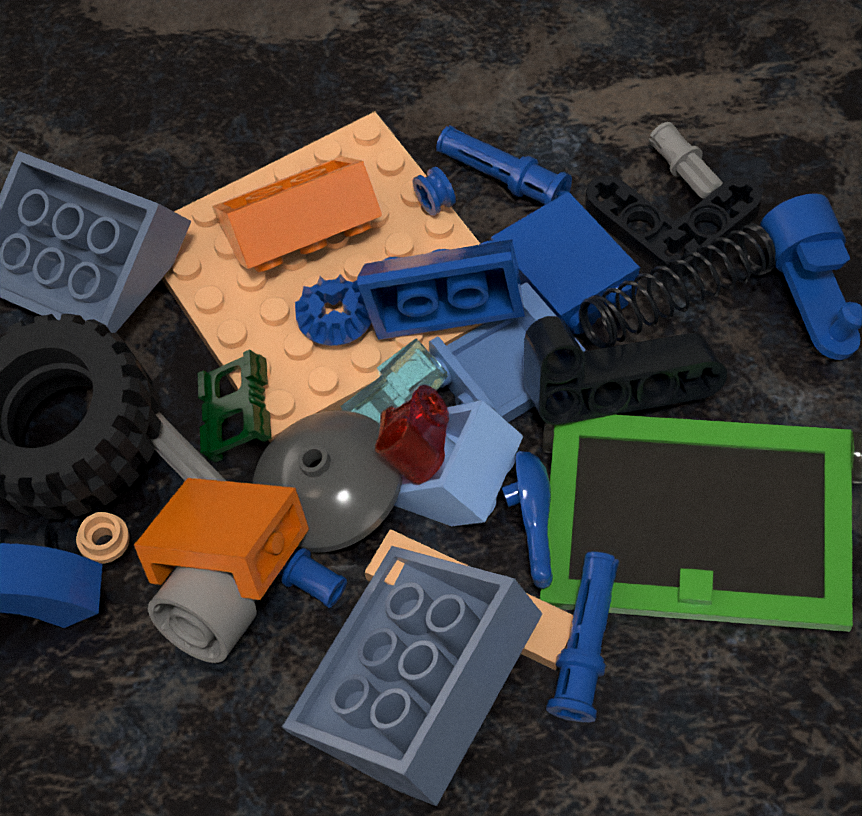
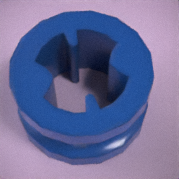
[412,167,456,216]

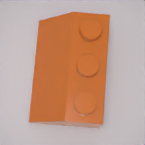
[212,156,383,272]

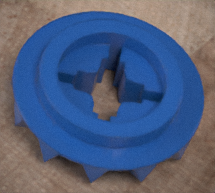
[295,273,372,346]

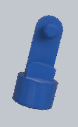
[760,194,862,360]

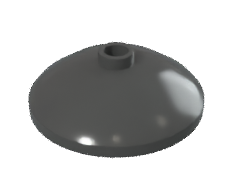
[252,410,403,553]

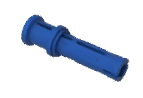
[436,125,572,205]
[546,552,619,722]

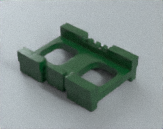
[197,349,272,462]

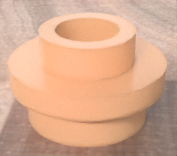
[76,512,130,564]

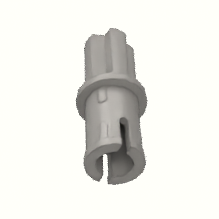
[649,122,723,199]

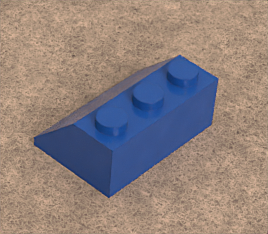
[357,239,525,340]

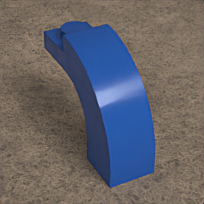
[0,543,102,628]

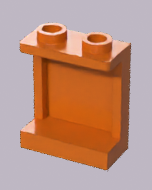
[134,478,309,600]

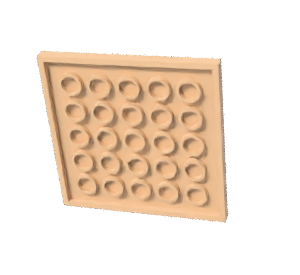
[162,112,484,443]

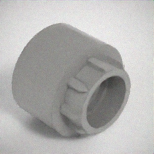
[148,566,257,663]

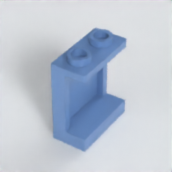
[429,282,586,422]

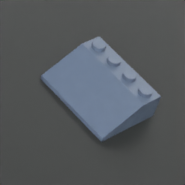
[0,151,191,333]
[282,546,543,806]

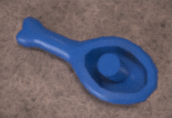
[501,451,553,589]

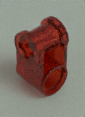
[375,384,449,485]

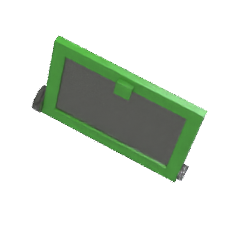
[540,415,862,632]

